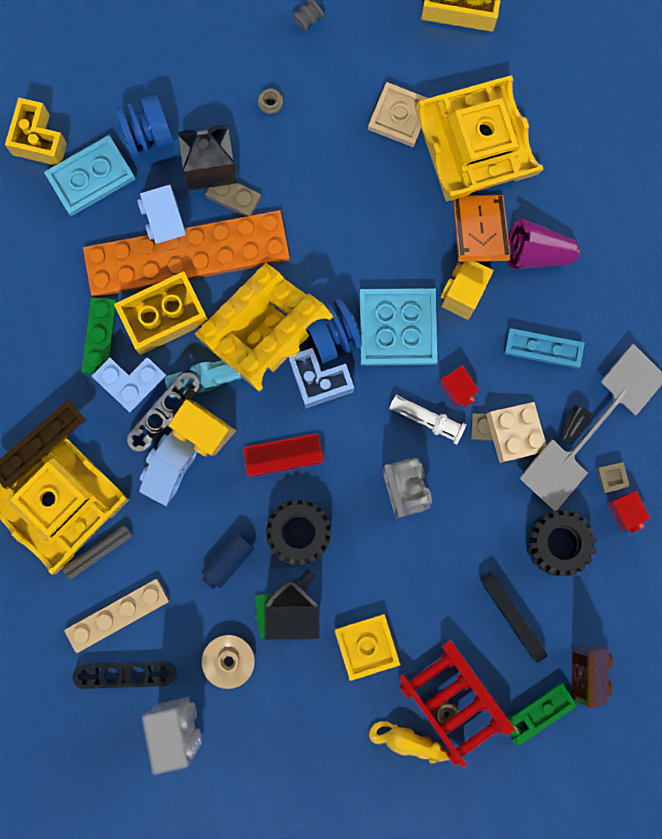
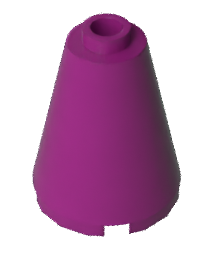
[507,218,580,269]

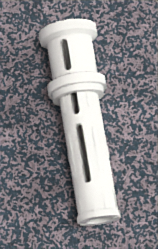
[389,395,467,445]

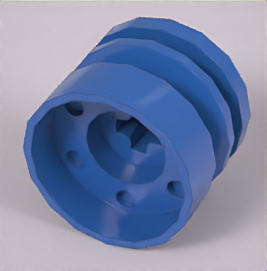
[116,94,174,159]
[305,298,362,365]

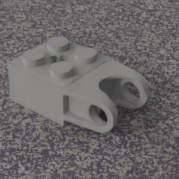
[382,457,432,519]

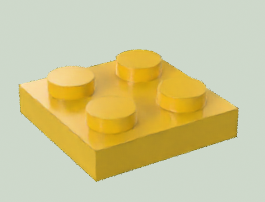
[334,614,400,681]

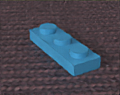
[504,328,585,369]

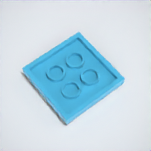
[360,289,437,366]

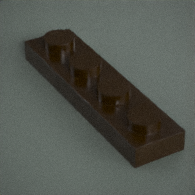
[0,400,87,490]

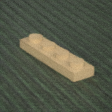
[64,579,170,653]

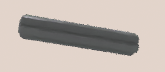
[62,526,132,579]

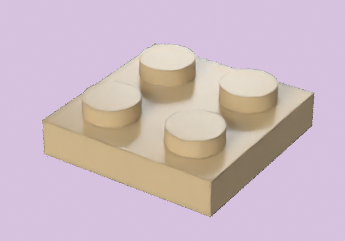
[368,82,428,147]
[486,402,546,463]

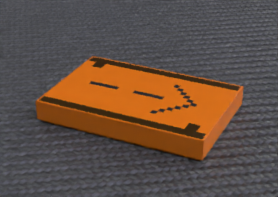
[453,195,510,262]

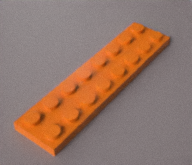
[83,211,290,298]

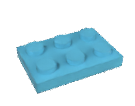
[44,135,136,216]

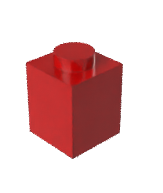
[439,365,479,408]
[607,491,650,533]

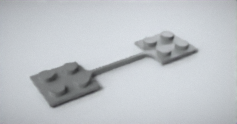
[519,344,662,511]

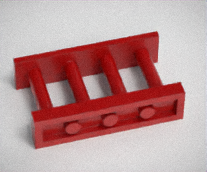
[399,640,515,768]

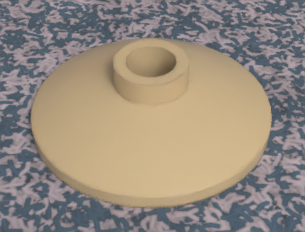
[202,635,255,689]

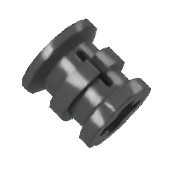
[292,0,324,32]

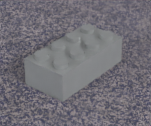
[143,697,202,774]

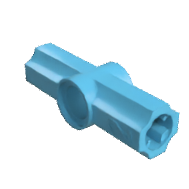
[164,360,242,399]

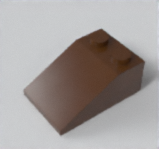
[571,646,613,708]

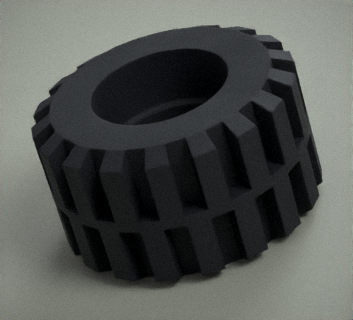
[266,499,331,565]
[526,510,597,576]

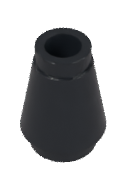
[559,405,593,444]

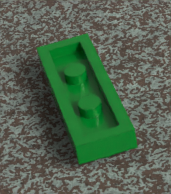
[81,297,117,374]

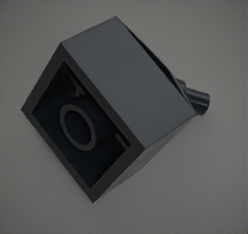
[178,125,237,191]
[264,570,320,640]

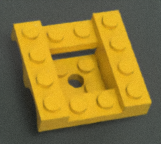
[415,75,543,202]
[195,263,333,392]
[0,438,130,575]

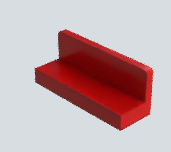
[243,434,324,478]

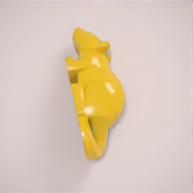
[369,721,450,763]

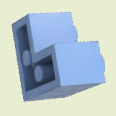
[137,185,186,244]
[288,348,354,409]
[92,357,166,412]
[139,429,198,506]

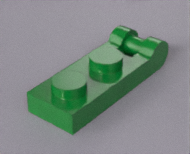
[507,682,577,746]

